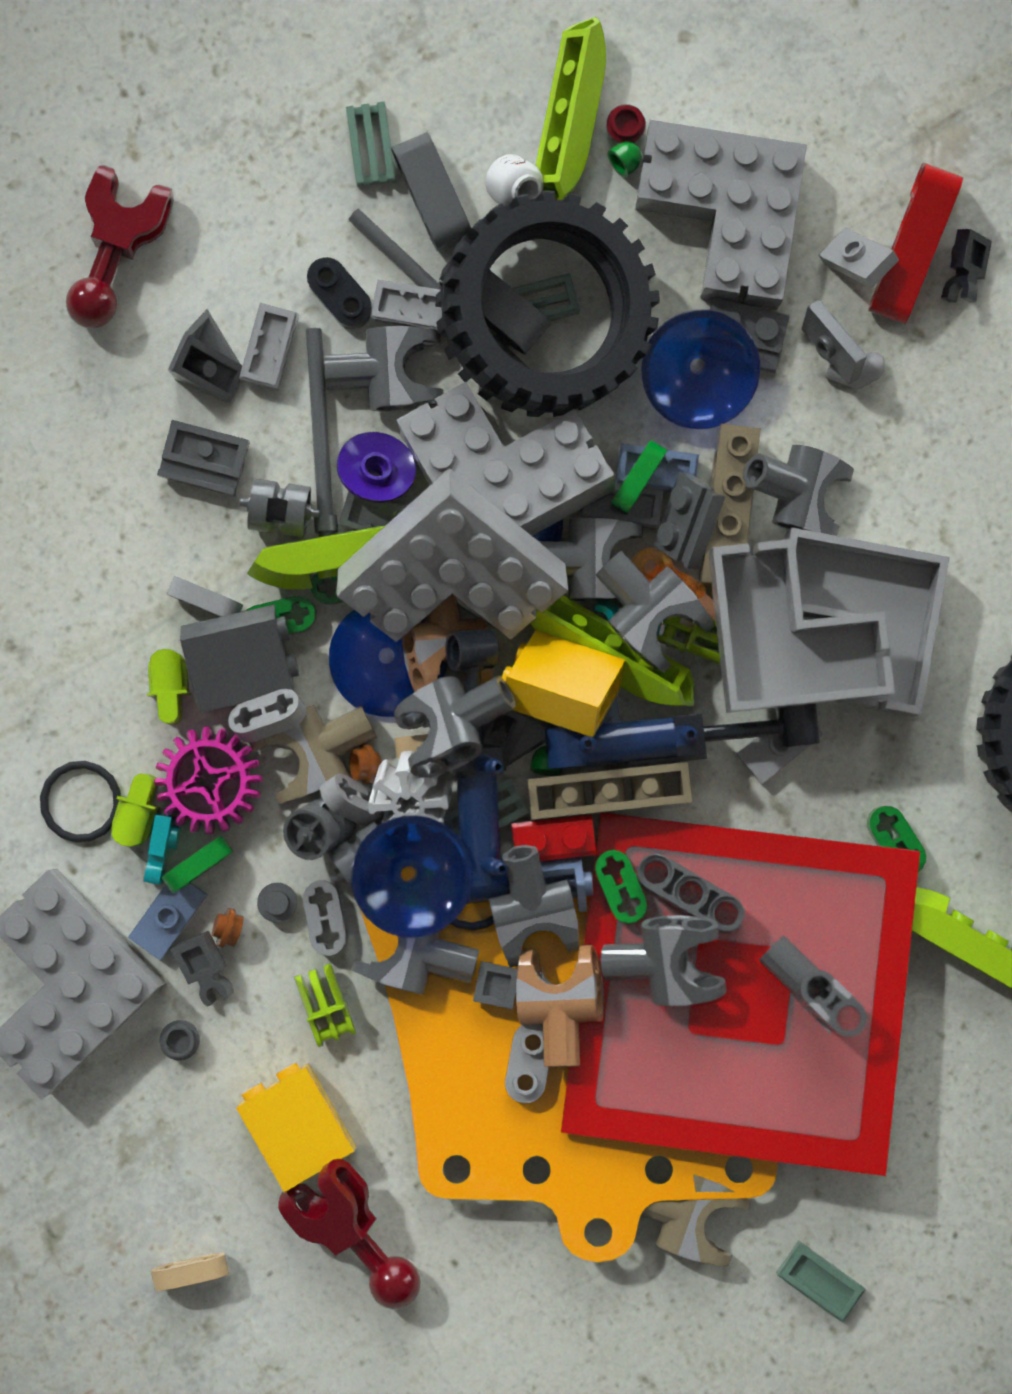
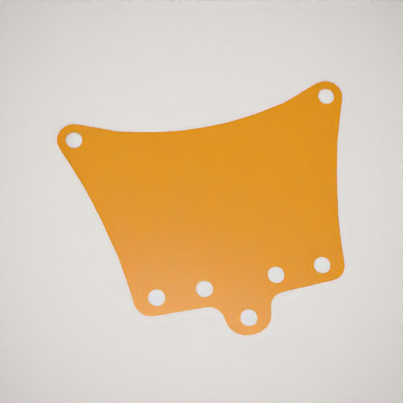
[351,856,778,1262]

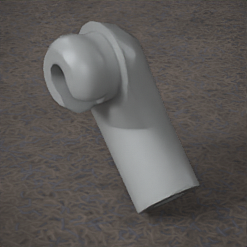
[825,352,885,389]

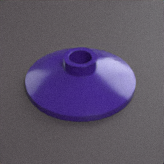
[337,432,416,503]

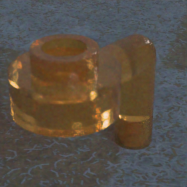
[632,547,706,599]

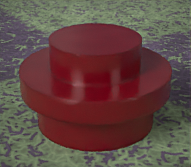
[606,104,646,143]

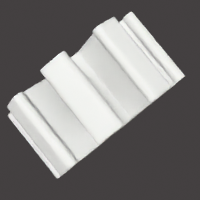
[368,751,453,841]

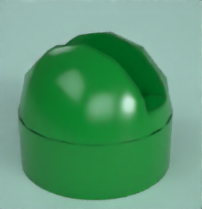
[607,141,642,177]
[530,746,562,776]

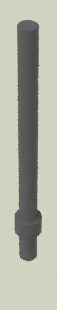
[348,209,530,369]
[306,328,338,537]

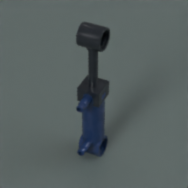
[445,629,508,904]
[544,703,820,769]

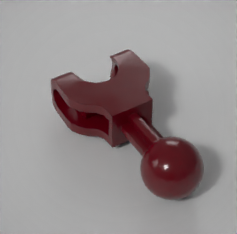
[66,165,174,329]
[278,1159,420,1309]

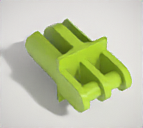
[657,616,721,665]
[147,649,192,725]
[111,773,161,847]
[294,963,357,1047]

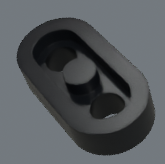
[307,257,372,329]

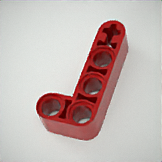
[868,162,963,325]

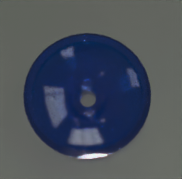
[641,309,760,429]
[329,610,447,717]
[351,815,473,938]

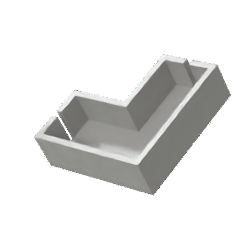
[635,120,807,310]
[396,382,615,536]
[337,468,568,642]
[785,528,950,717]
[708,539,895,713]
[0,869,166,1100]

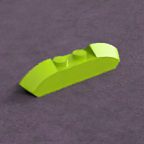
[535,17,606,200]
[247,525,386,589]
[530,595,695,706]
[912,887,1012,989]

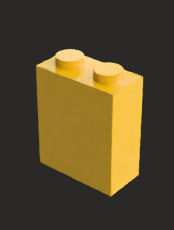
[502,630,625,737]
[236,1062,356,1192]

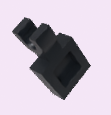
[941,229,992,302]

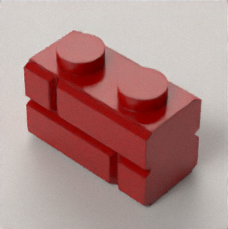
[511,815,596,861]

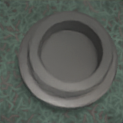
[257,882,297,923]
[159,1020,200,1061]

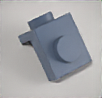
[540,856,593,912]

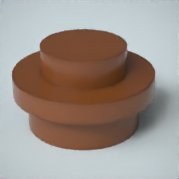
[349,744,381,784]
[211,908,244,948]

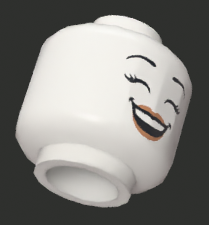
[485,155,544,206]

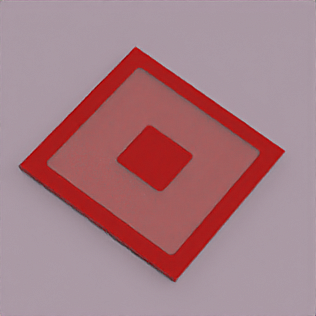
[561,812,920,1176]

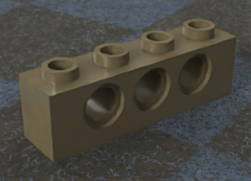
[698,423,761,588]
[527,762,692,820]

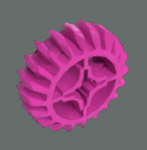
[154,727,263,834]

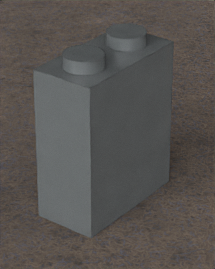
[180,605,299,713]

